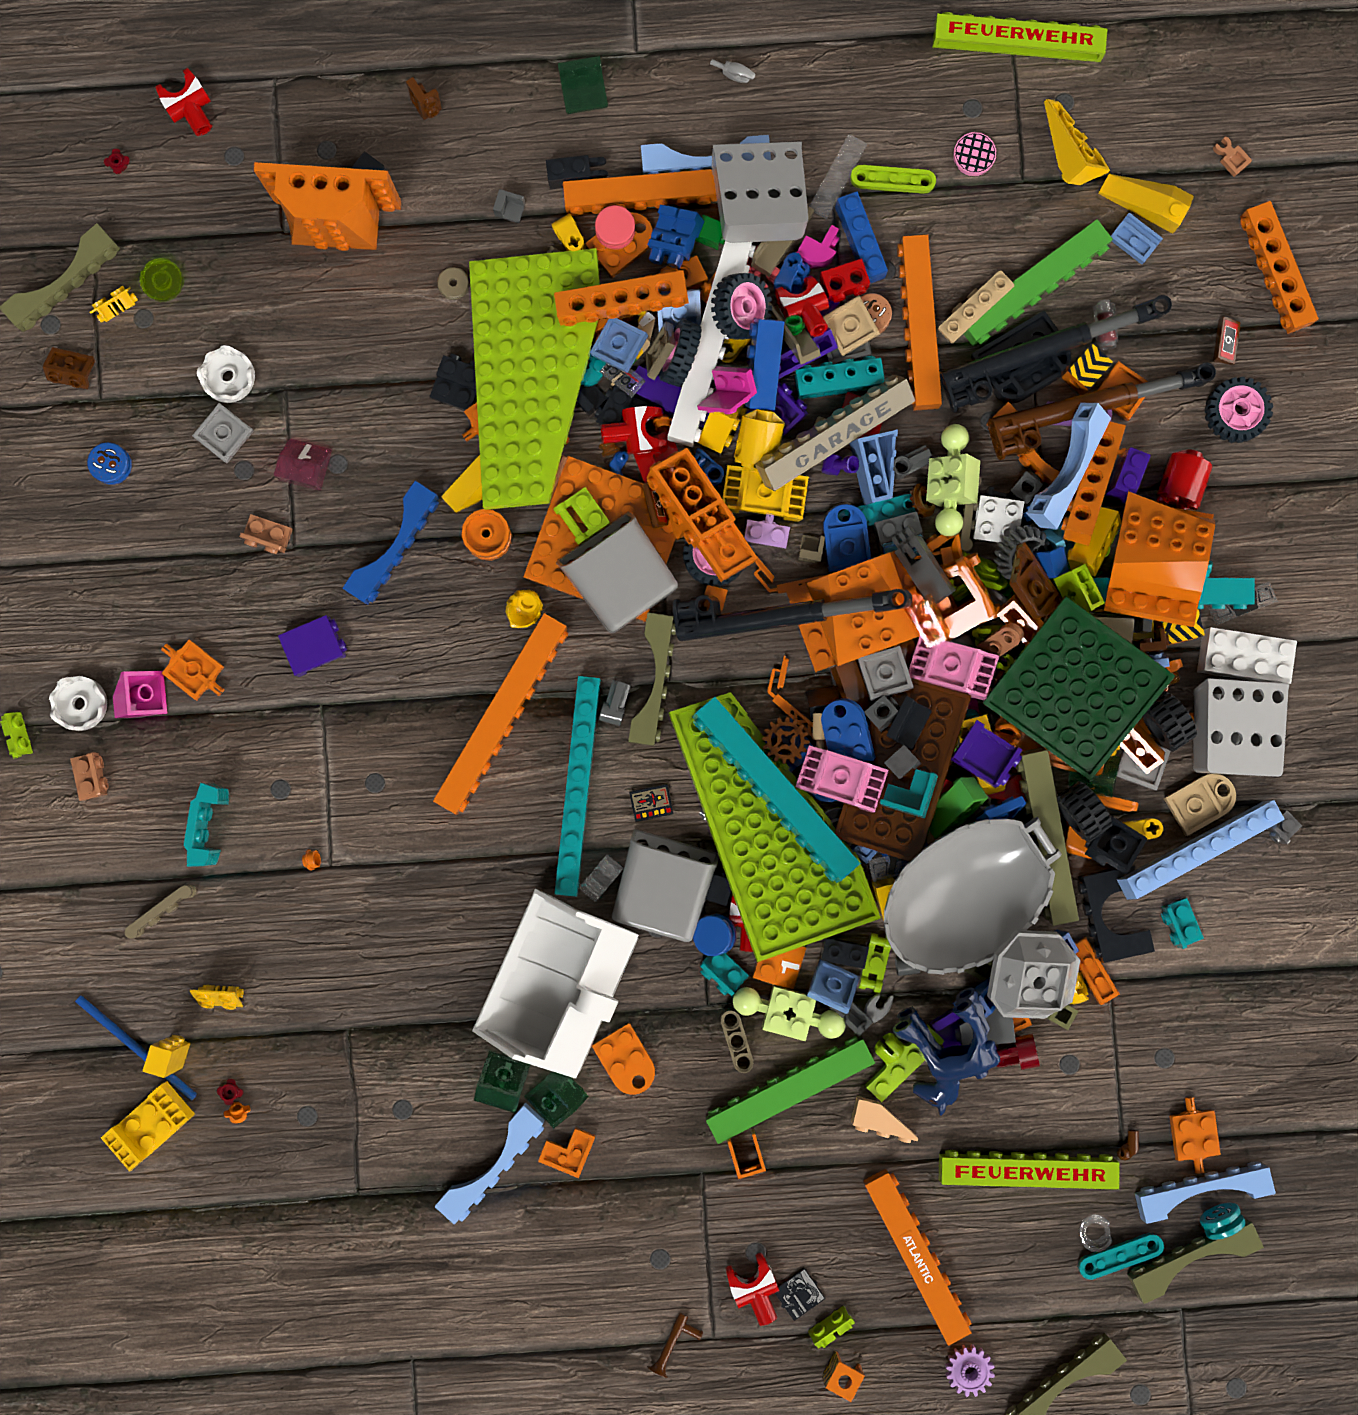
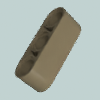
[720,1008,754,1073]

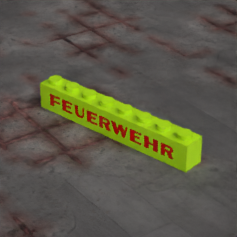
[932,12,1107,62]
[939,1150,1120,1189]

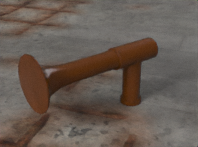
[647,1312,703,1378]

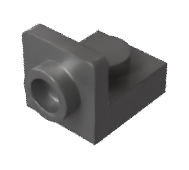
[1267,810,1302,844]

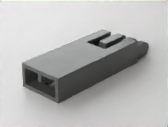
[892,525,956,606]

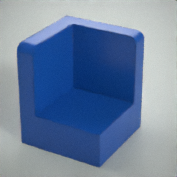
[1033,546,1069,578]

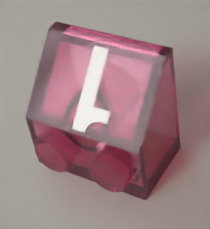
[274,439,332,491]

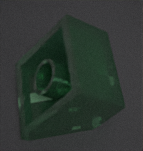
[474,1051,531,1113]
[524,1071,589,1129]

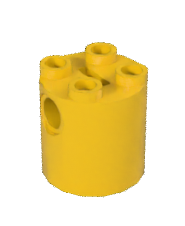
[734,409,785,468]

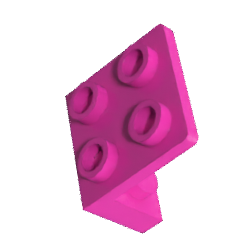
[697,366,757,414]

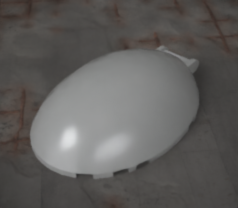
[884,817,1062,975]

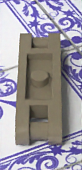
[959,476,982,554]
[125,885,197,939]

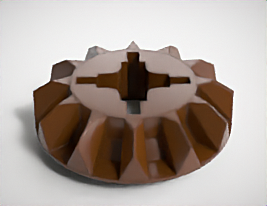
[909,483,935,518]

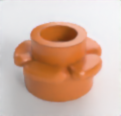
[653,414,672,433]
[302,849,321,871]

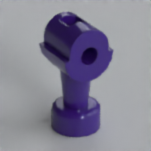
[821,454,859,476]

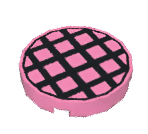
[953,132,996,176]

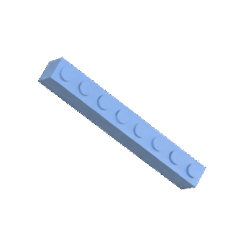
[1117,800,1285,900]

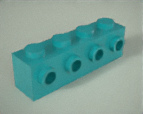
[794,356,885,400]

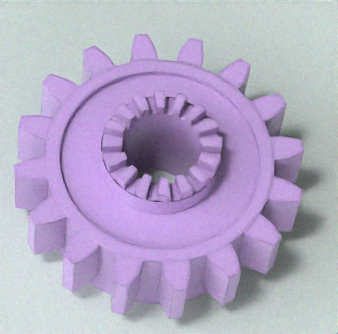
[945,1344,995,1397]

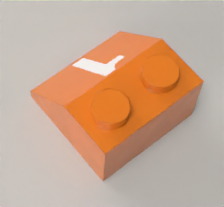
[752,946,807,989]

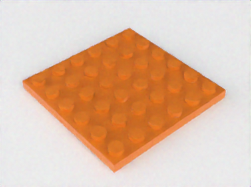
[523,456,676,622]

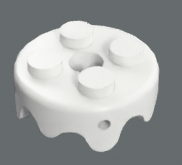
[197,345,255,403]
[49,676,107,731]

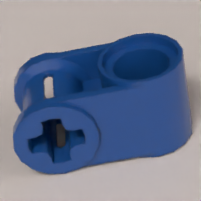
[774,252,810,294]
[694,448,724,487]

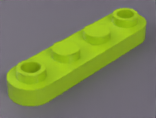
[850,165,936,194]

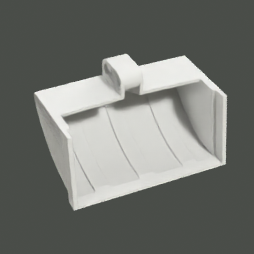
[472,889,639,1078]

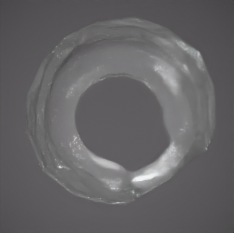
[1078,1215,1112,1252]

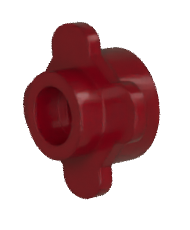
[104,149,130,174]
[217,1078,243,1105]

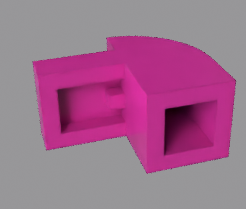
[797,225,840,269]

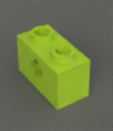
[1054,564,1105,612]

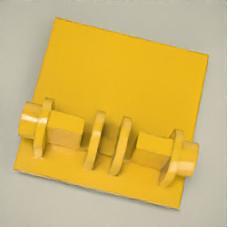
[90,286,138,323]
[190,985,244,1010]

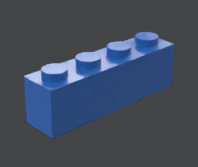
[835,191,888,284]
[745,318,785,410]

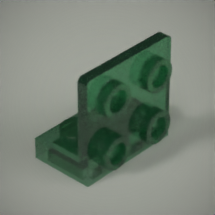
[558,56,608,114]
[1068,756,1120,798]

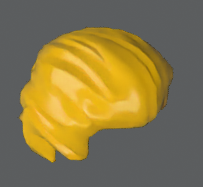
[505,590,543,628]

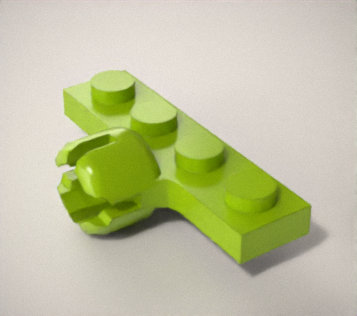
[865,1024,944,1102]

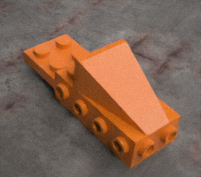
[647,448,758,582]

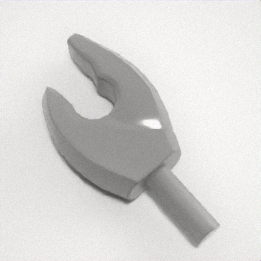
[710,59,755,83]
[864,993,894,1023]

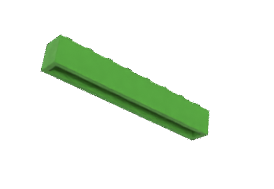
[964,219,1113,346]
[706,1036,875,1144]

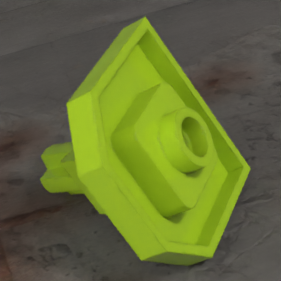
[952,552,1009,601]

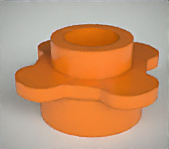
[223,1102,251,1123]

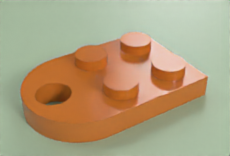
[585,212,653,278]
[592,1022,655,1095]

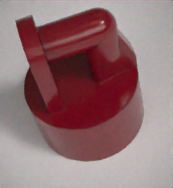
[996,1034,1040,1070]

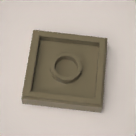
[646,321,675,380]

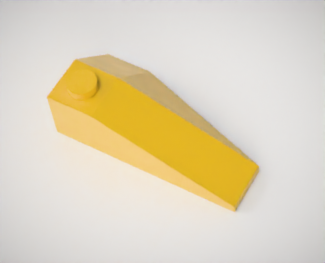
[1044,99,1110,185]
[441,455,482,513]

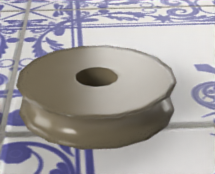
[437,267,470,300]

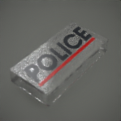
[600,363,646,398]

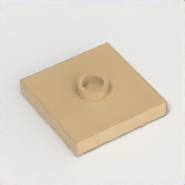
[823,296,880,356]

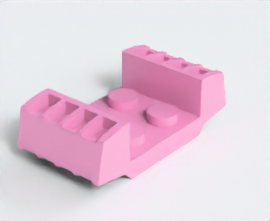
[908,636,999,700]
[795,745,888,813]

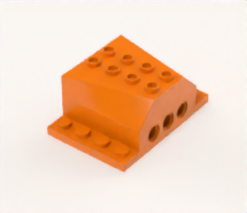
[254,162,401,251]
[1104,491,1215,627]
[786,550,930,672]

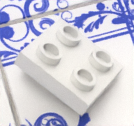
[973,495,1025,543]

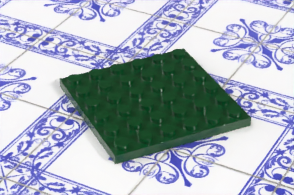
[983,596,1175,781]

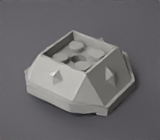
[987,930,1080,1019]

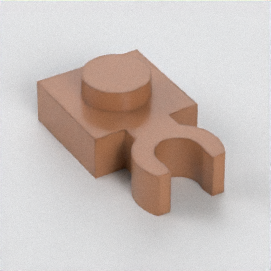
[1213,136,1252,177]

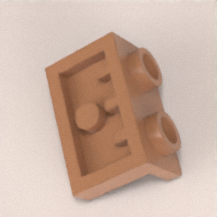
[239,514,293,555]
[70,752,109,801]

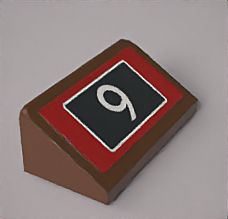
[1213,317,1240,365]
[643,483,668,529]

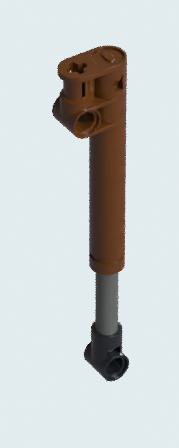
[988,362,1216,460]

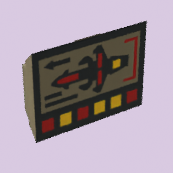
[629,784,673,822]

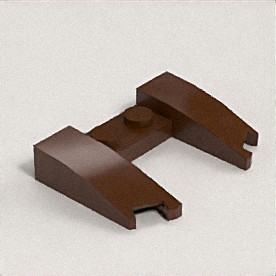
[830,639,916,722]

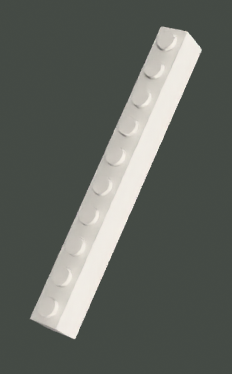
[668,241,756,448]

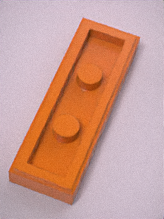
[1075,937,1120,1005]

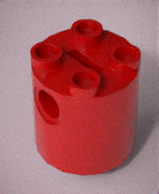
[1156,449,1213,510]

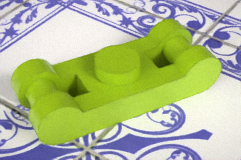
[858,933,891,993]

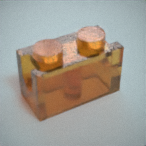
[907,594,950,649]

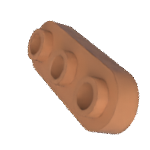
[975,623,1024,657]

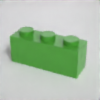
[930,777,988,839]

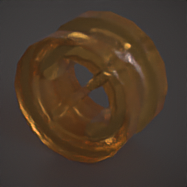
[599,442,620,457]

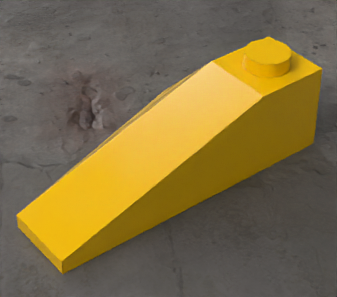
[1098,174,1194,234]

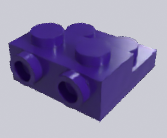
[746,383,809,438]

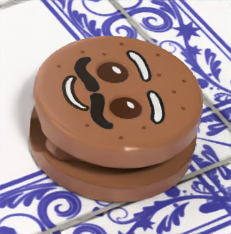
[861,293,892,334]

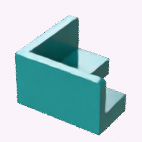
[880,769,938,819]

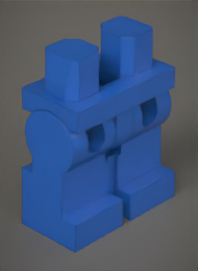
[647,204,704,269]

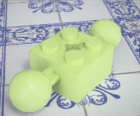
[926,424,980,536]
[733,985,846,1041]

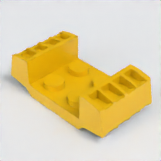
[722,465,809,522]
[101,1081,195,1171]

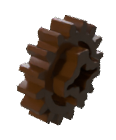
[762,717,810,764]

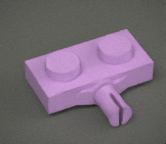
[744,514,790,549]

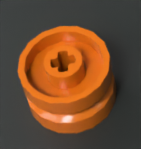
[462,509,512,561]

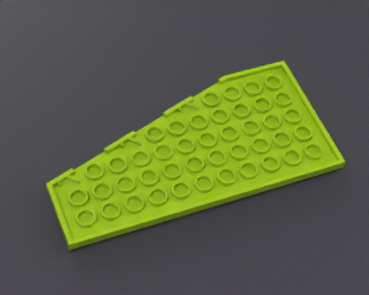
[469,248,601,510]
[669,692,881,962]

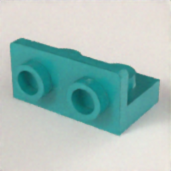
[1161,898,1204,949]
[699,953,749,996]

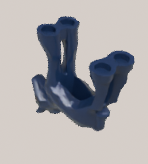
[893,987,1000,1116]

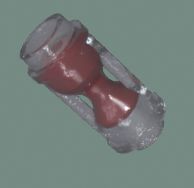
[1093,300,1118,350]

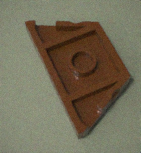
[1010,541,1063,620]

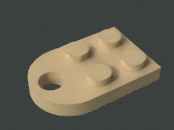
[1164,774,1236,836]

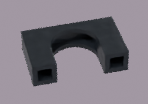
[1077,865,1155,963]

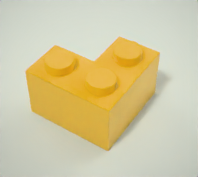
[698,403,747,454]

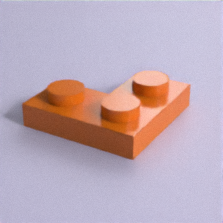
[538,1127,596,1178]

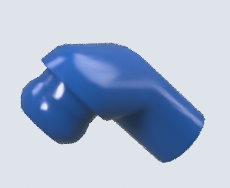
[609,451,629,476]

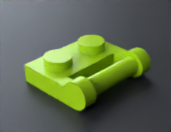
[553,487,610,545]

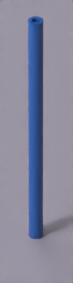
[75,995,197,1101]

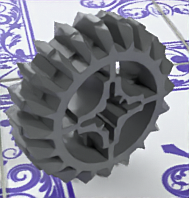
[994,525,1053,580]

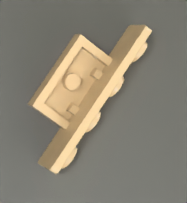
[938,271,1014,343]

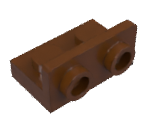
[406,77,441,120]
[42,347,95,389]
[1135,628,1169,654]

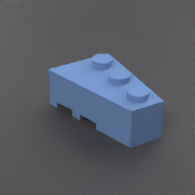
[850,430,898,505]

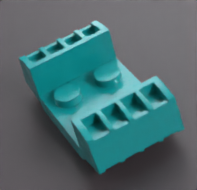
[183,783,229,867]

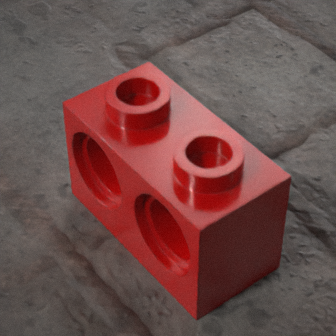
[819,259,870,303]

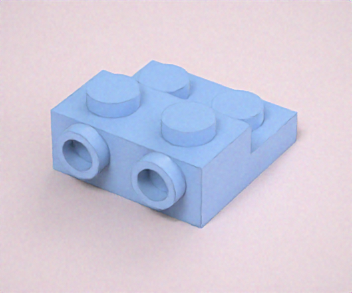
[657,289,701,331]

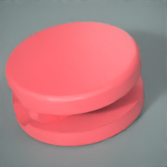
[595,205,635,249]

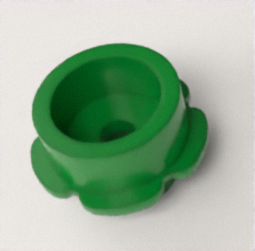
[785,315,805,335]

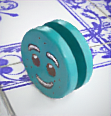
[1200,1203,1246,1240]

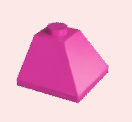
[113,671,167,718]

